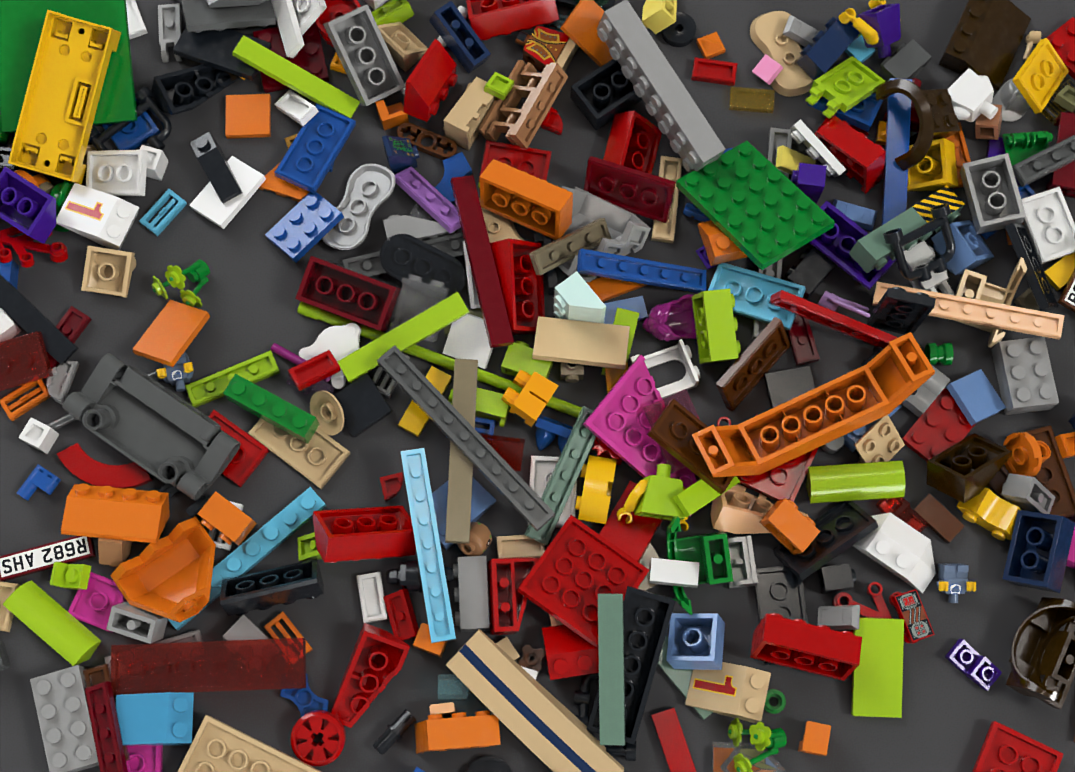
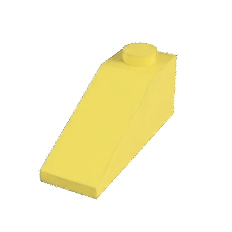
[642,0,677,34]

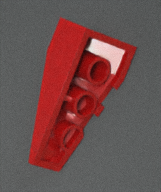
[330,623,410,728]

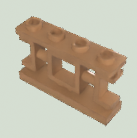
[478,60,568,149]

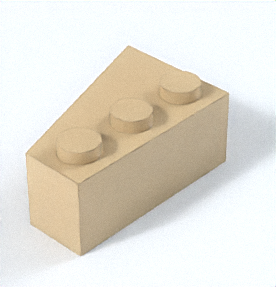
[443,77,496,151]

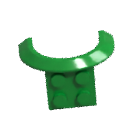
[666,516,733,615]

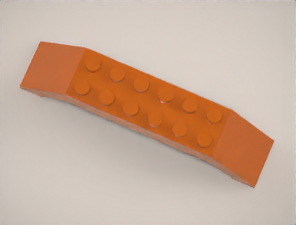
[692,332,935,477]

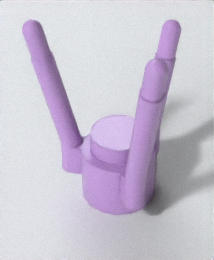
[818,291,870,335]

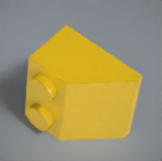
[907,138,958,191]

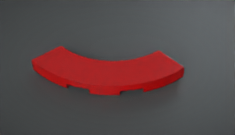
[57,443,153,489]

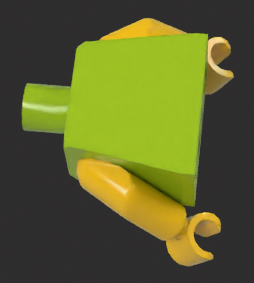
[617,464,689,531]

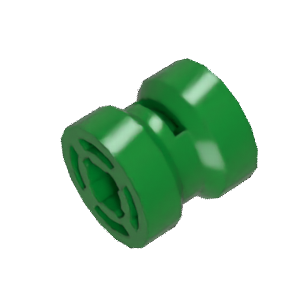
[925,343,954,366]

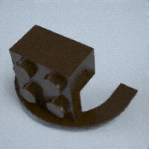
[876,79,960,171]

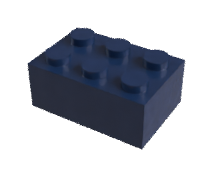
[1002,510,1075,593]

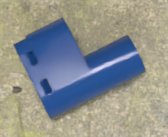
[16,464,61,501]

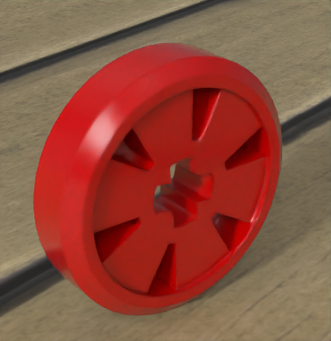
[290,710,346,766]

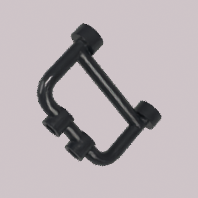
[88,87,172,151]
[883,204,956,282]
[574,673,636,761]

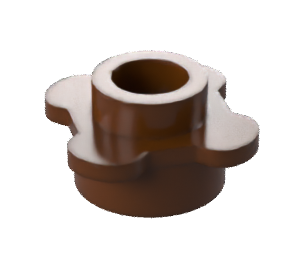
[519,645,545,672]

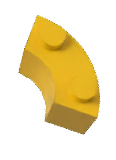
[575,455,617,524]
[956,487,1021,541]

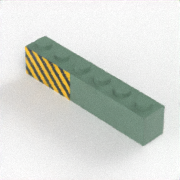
[849,185,965,273]

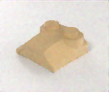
[81,246,136,298]

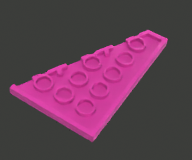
[583,355,696,517]

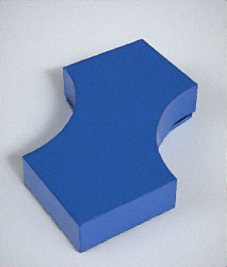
[434,152,472,205]
[280,672,329,717]

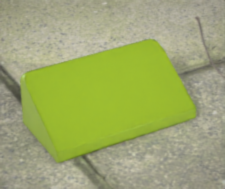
[371,0,414,25]

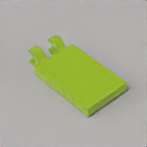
[805,56,885,119]

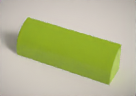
[806,461,906,503]
[3,580,101,666]

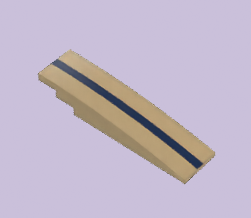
[446,629,624,772]

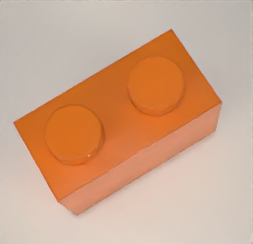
[197,491,257,546]
[760,498,820,555]

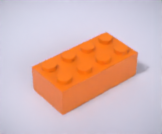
[479,159,573,240]

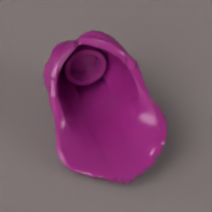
[642,294,697,341]

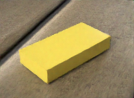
[775,145,816,175]

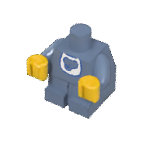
[156,352,194,392]
[936,563,976,603]

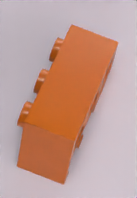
[414,710,501,754]

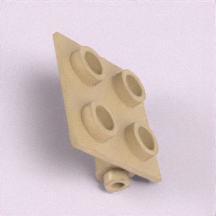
[854,415,905,463]

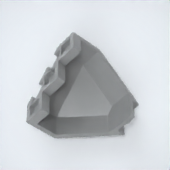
[553,186,651,282]

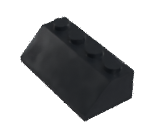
[219,558,324,616]

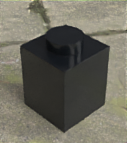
[817,563,856,594]

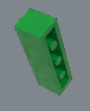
[223,374,320,444]

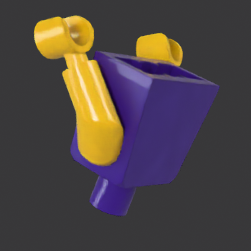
[838,0,901,58]

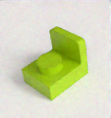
[50,562,92,590]

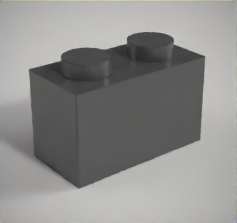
[878,39,932,83]

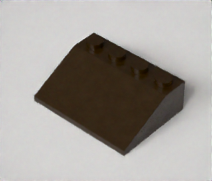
[938,0,1031,91]

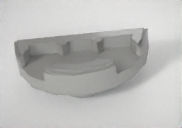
[46,361,79,405]

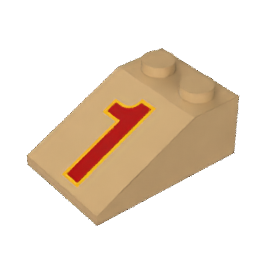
[685,662,771,724]

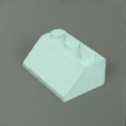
[553,271,606,324]

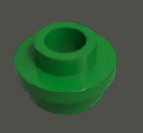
[764,689,786,714]

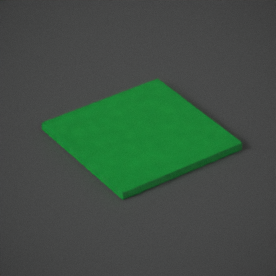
[0,0,137,133]

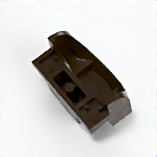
[1005,597,1075,710]

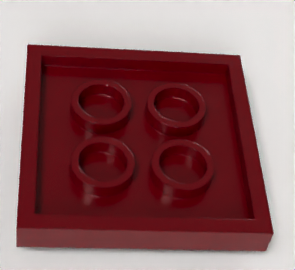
[253,21,329,93]

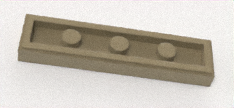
[529,218,611,275]

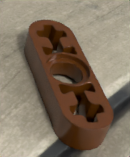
[397,123,458,160]

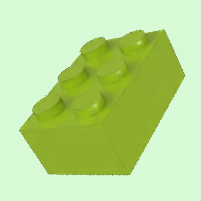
[692,289,741,364]

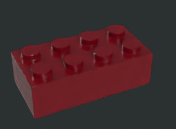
[295,256,401,332]

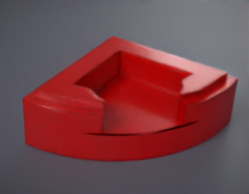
[541,107,563,136]
[379,472,403,501]

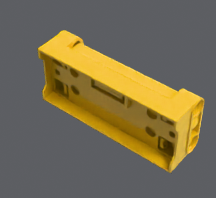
[8,10,121,185]

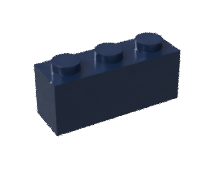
[429,1,491,74]
[796,16,860,80]

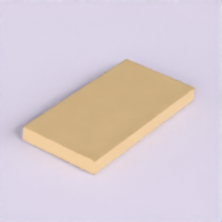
[532,316,630,369]
[248,418,351,490]

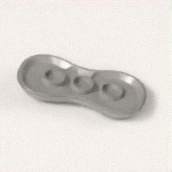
[322,163,395,250]

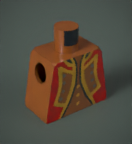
[515,26,569,73]

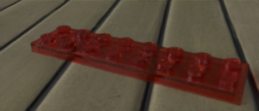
[111,638,306,695]

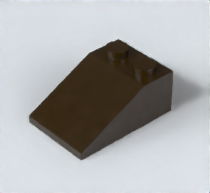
[927,433,1012,503]

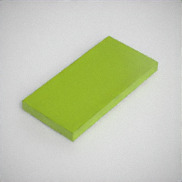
[851,617,904,718]

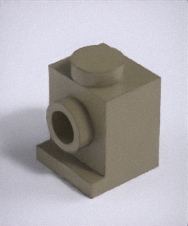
[560,362,584,383]

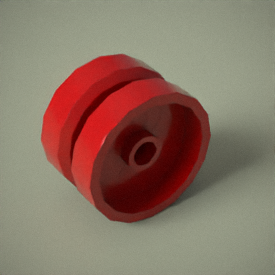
[316,0,361,48]

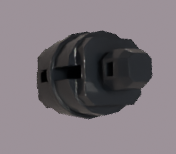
[386,560,454,593]

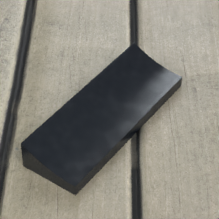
[587,586,676,745]

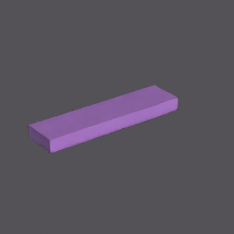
[395,166,461,233]

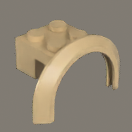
[954,257,1027,348]

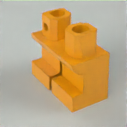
[501,370,559,428]

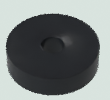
[661,12,696,47]

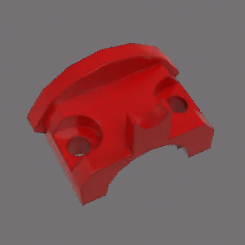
[592,437,622,465]

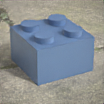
[666,613,725,670]

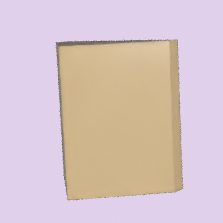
[377,22,428,72]

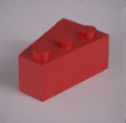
[816,116,886,194]
[487,558,539,635]

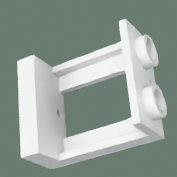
[629,339,701,399]

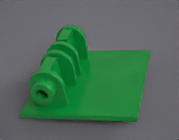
[1002,131,1053,173]

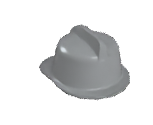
[992,78,1030,122]

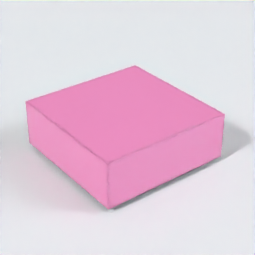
[752,54,783,85]

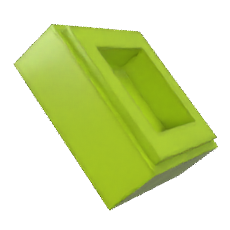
[484,72,514,100]

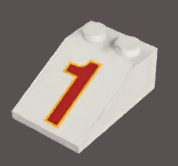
[56,183,139,250]

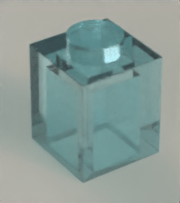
[438,674,473,701]

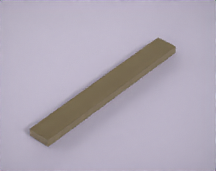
[445,359,478,544]

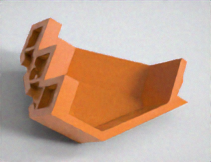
[110,516,216,623]

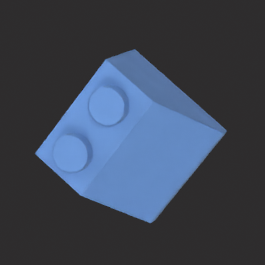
[931,220,994,275]

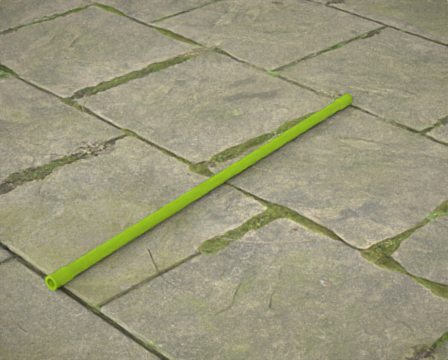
[297,301,582,418]

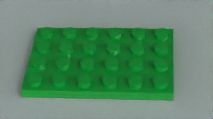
[676,141,835,270]

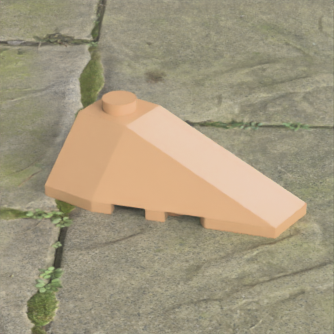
[710,484,809,534]

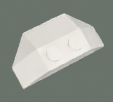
[852,512,936,593]

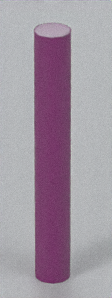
[270,343,332,382]

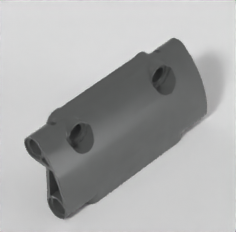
[62,353,241,501]

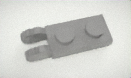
[158,3,182,63]

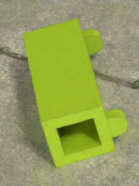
[448,387,510,427]

